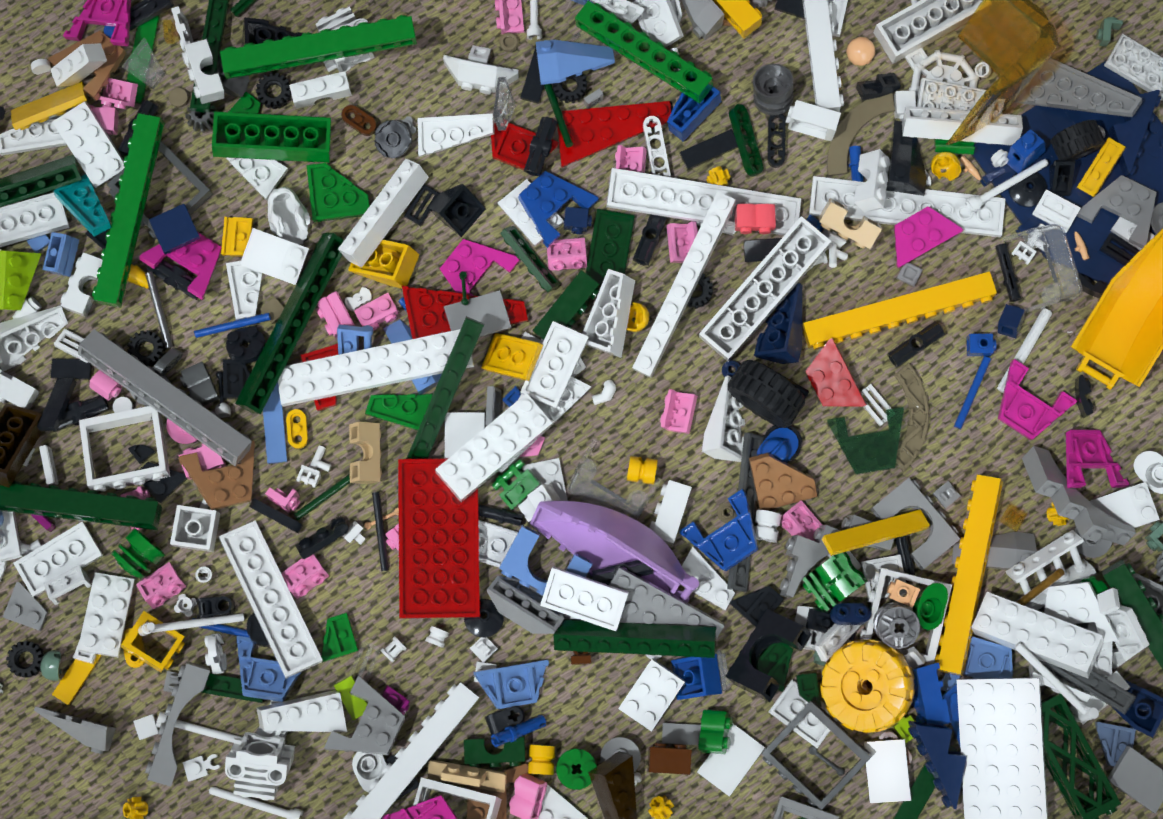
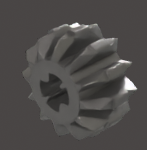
[185,106,217,133]

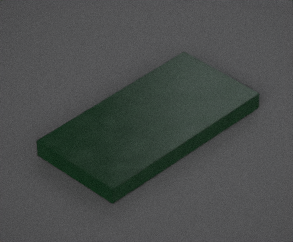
[586,209,635,286]

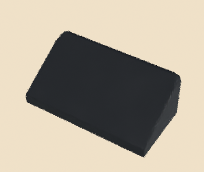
[743,238,782,262]

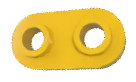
[286,409,308,449]
[122,628,146,668]

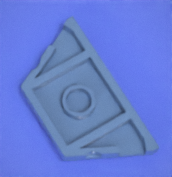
[474,660,549,709]

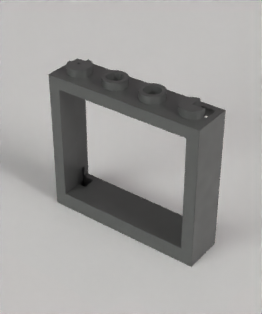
[107,141,213,240]
[762,699,872,810]

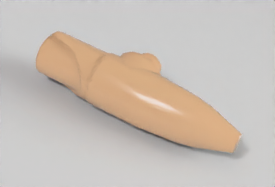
[959,156,981,181]
[1074,232,1089,261]

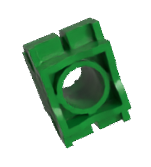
[802,552,868,612]

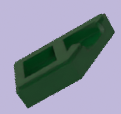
[796,673,821,706]

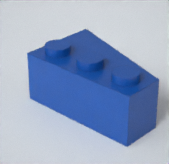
[667,78,722,142]
[911,662,951,725]

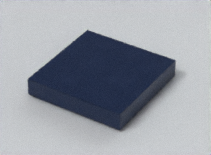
[149,204,200,255]

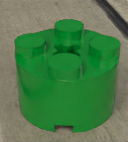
[556,749,597,790]

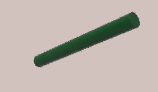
[544,84,573,147]
[293,474,350,521]

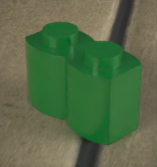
[698,710,733,754]

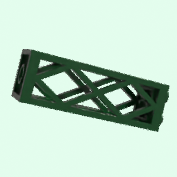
[1041,694,1121,819]

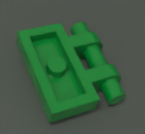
[492,459,542,510]

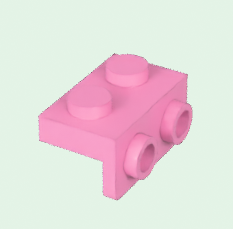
[98,78,138,109]
[615,145,647,173]
[666,221,698,263]
[660,389,698,434]

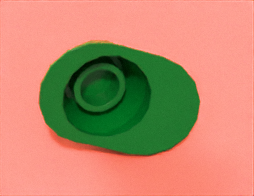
[913,583,948,630]

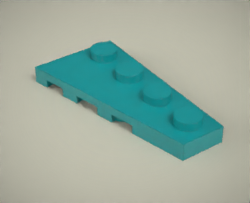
[53,174,111,237]

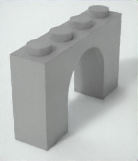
[870,478,960,571]

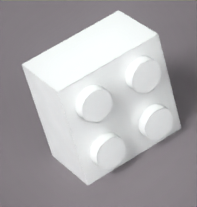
[170,505,220,552]

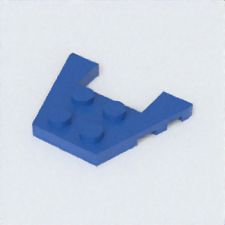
[518,171,599,248]
[679,489,759,571]

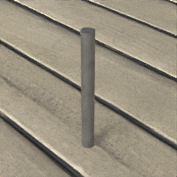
[145,272,173,349]

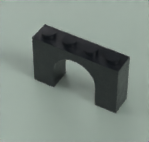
[725,609,812,702]

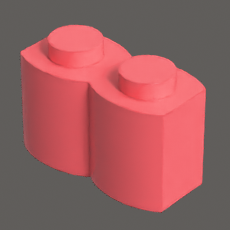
[734,204,776,234]

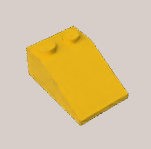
[348,240,420,289]

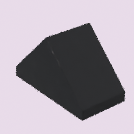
[1049,160,1075,196]

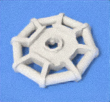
[909,50,980,101]

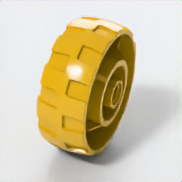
[820,639,915,733]

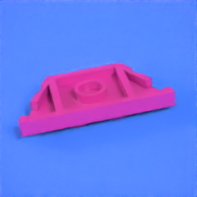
[894,206,963,268]

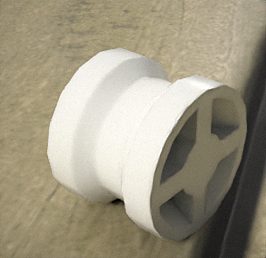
[425,626,449,648]

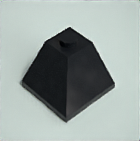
[427,184,486,237]

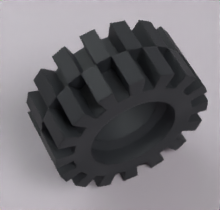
[256,72,292,109]
[553,72,587,103]
[687,273,713,309]
[127,330,165,366]
[6,641,44,678]

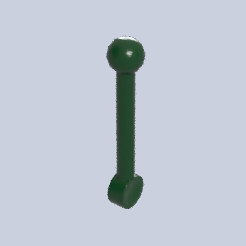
[459,271,469,305]

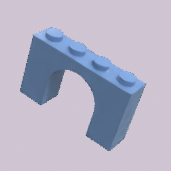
[499,524,592,596]

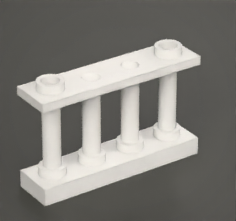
[1005,530,1096,610]

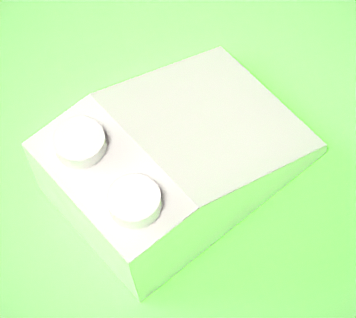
[240,228,309,285]
[1090,482,1160,528]

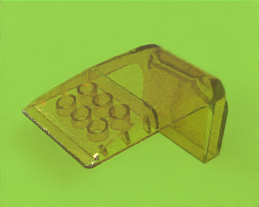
[946,0,1058,145]

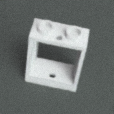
[786,100,841,141]

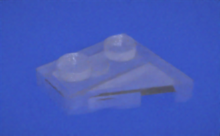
[122,38,165,89]
[493,77,516,131]

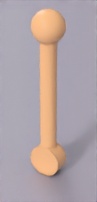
[364,508,399,529]

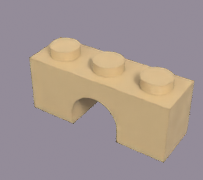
[819,198,882,249]
[349,422,382,484]

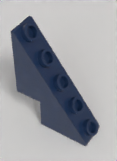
[1109,90,1161,177]
[908,721,966,810]

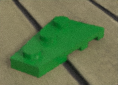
[365,394,433,431]

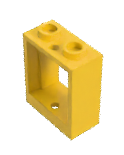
[120,611,185,672]

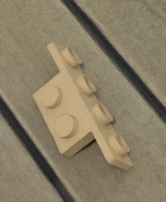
[428,760,507,793]

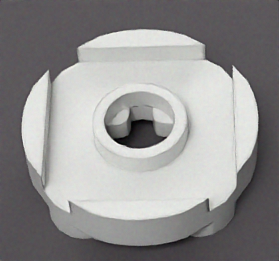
[205,633,227,674]

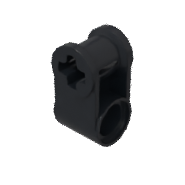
[196,596,236,619]
[485,707,525,735]

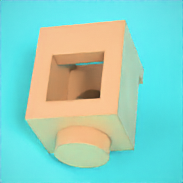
[887,579,920,608]

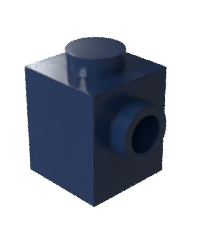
[564,207,592,234]
[998,304,1025,339]

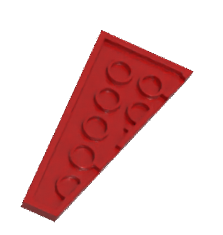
[557,101,671,168]
[402,286,528,339]

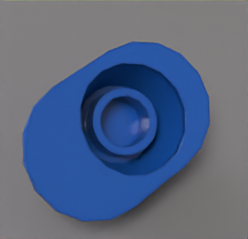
[757,428,798,463]

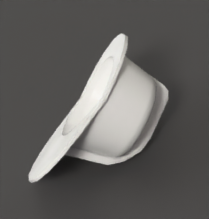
[1134,451,1163,494]
[352,752,387,793]

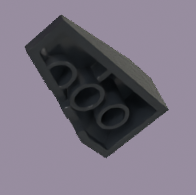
[241,17,303,47]
[886,120,927,196]

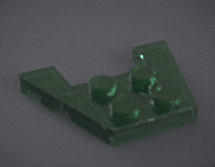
[827,407,904,475]

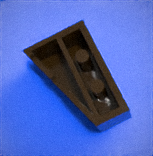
[588,753,637,819]

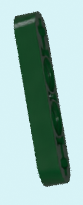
[729,104,764,177]

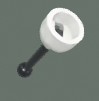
[215,371,231,418]

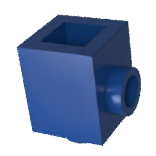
[966,334,996,356]

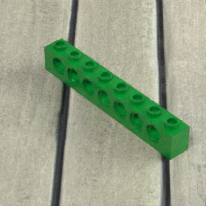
[575,1,713,104]

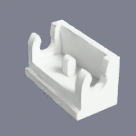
[44,565,92,605]

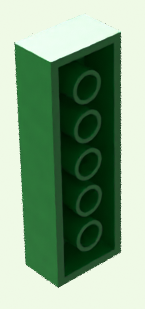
[212,112,331,163]

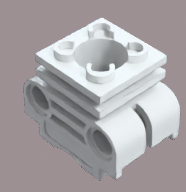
[316,7,374,72]
[225,732,295,800]

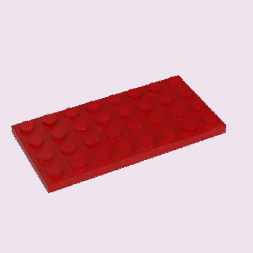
[398,459,480,619]

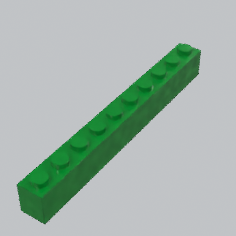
[220,15,417,79]
[92,113,165,308]

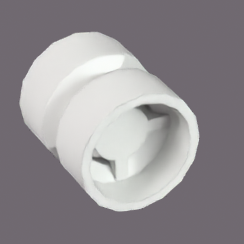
[754,510,782,543]

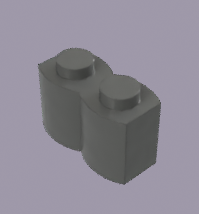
[180,362,220,406]

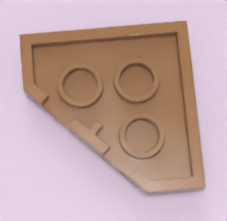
[749,453,817,510]

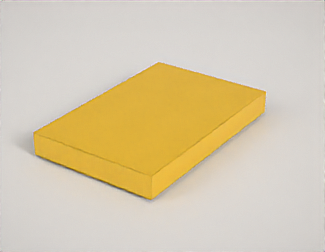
[481,333,543,381]

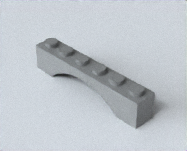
[145,661,210,787]

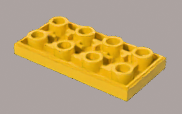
[11,82,87,130]

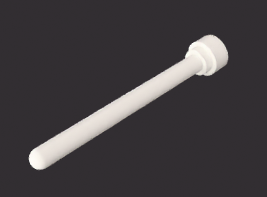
[527,0,542,40]
[965,159,1048,213]
[156,711,243,743]
[209,787,303,819]

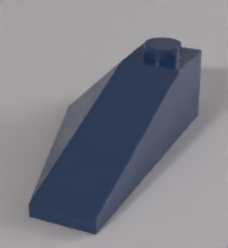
[754,283,802,364]
[1107,673,1163,738]

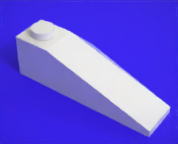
[0,306,68,372]
[702,376,745,462]

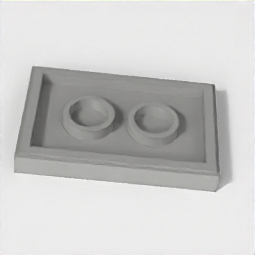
[444,290,511,338]
[1107,746,1163,814]

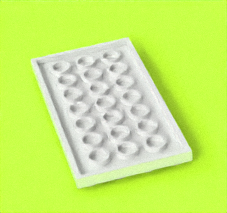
[957,678,1048,819]

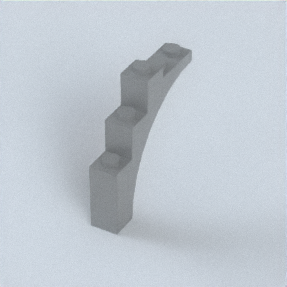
[1022,446,1136,545]
[780,515,894,598]

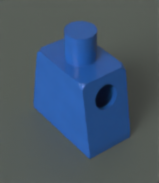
[1007,129,1046,173]

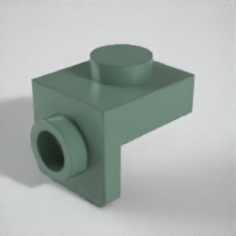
[1096,17,1123,47]
[1145,521,1163,552]

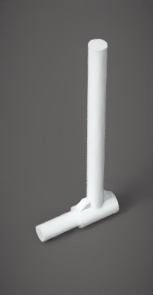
[138,613,244,636]
[1014,642,1099,722]

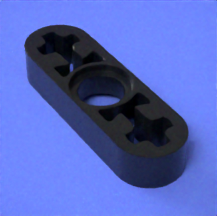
[767,114,786,168]
[249,498,303,534]

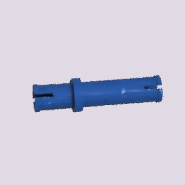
[491,715,546,747]

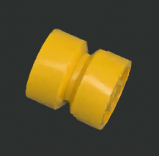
[627,455,658,485]
[528,745,556,775]

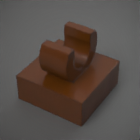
[571,651,591,665]

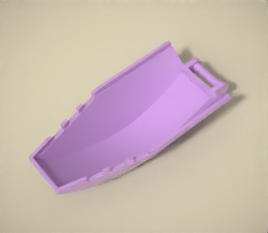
[530,501,699,603]

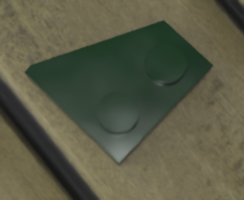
[758,643,793,692]

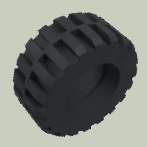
[728,360,805,428]

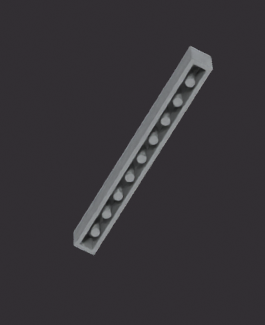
[78,329,252,467]

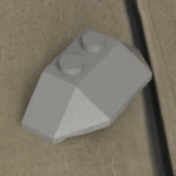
[487,576,564,634]

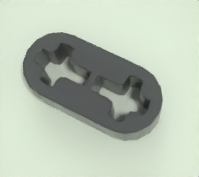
[153,347,183,377]

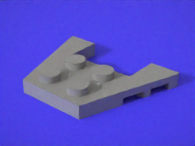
[1076,175,1156,248]
[324,676,405,755]

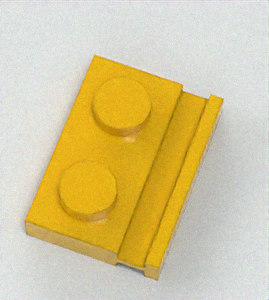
[221,216,254,257]

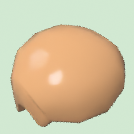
[846,37,875,66]

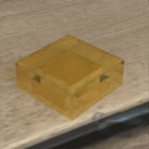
[163,20,175,44]

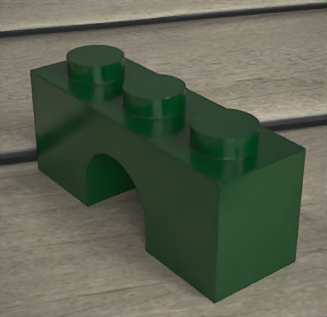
[464,737,526,768]

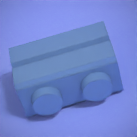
[42,232,79,277]

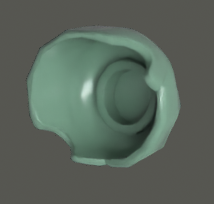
[40,650,62,681]

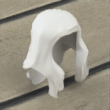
[268,187,310,245]

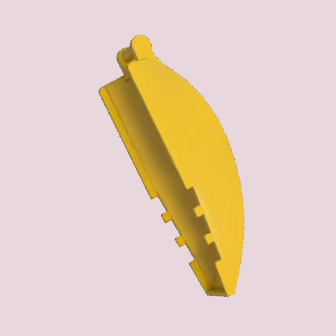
[1070,228,1163,390]

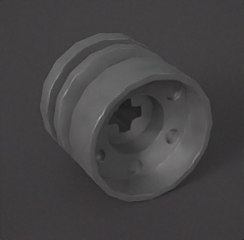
[753,64,793,115]
[873,602,920,649]

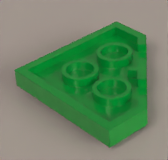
[306,163,370,222]

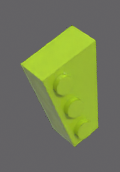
[0,250,42,311]

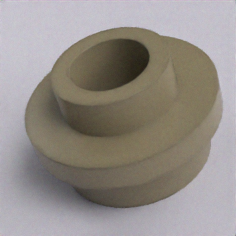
[717,503,736,523]

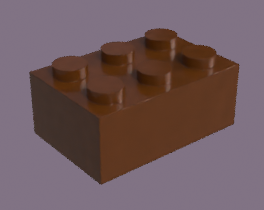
[647,743,692,775]

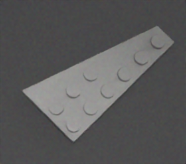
[1010,54,1142,117]

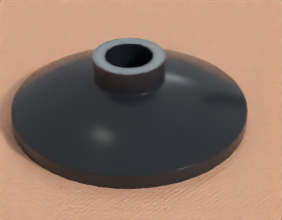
[1008,172,1047,207]
[464,599,504,638]

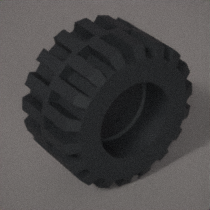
[1050,120,1105,160]

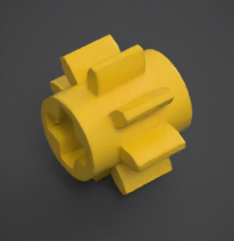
[706,166,731,186]
[1046,502,1070,526]
[648,795,674,819]
[123,797,148,819]

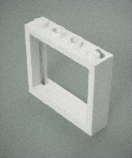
[79,406,170,493]
[859,567,952,663]
[413,778,502,819]

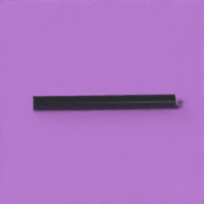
[372,492,389,571]

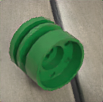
[111,528,165,581]

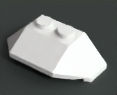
[443,55,519,94]

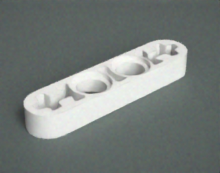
[643,116,671,177]

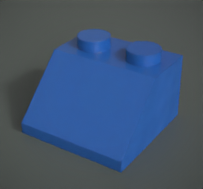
[671,654,722,700]

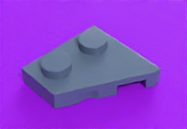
[1095,722,1136,767]

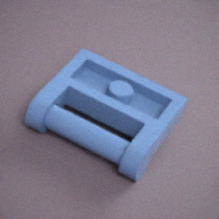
[337,324,373,355]

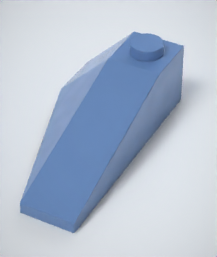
[536,40,615,85]
[383,320,442,395]

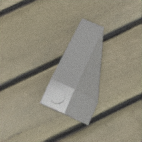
[681,0,724,40]
[952,532,1037,570]
[34,707,116,754]

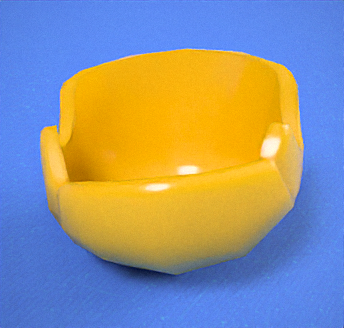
[930,152,961,181]
[626,302,649,332]

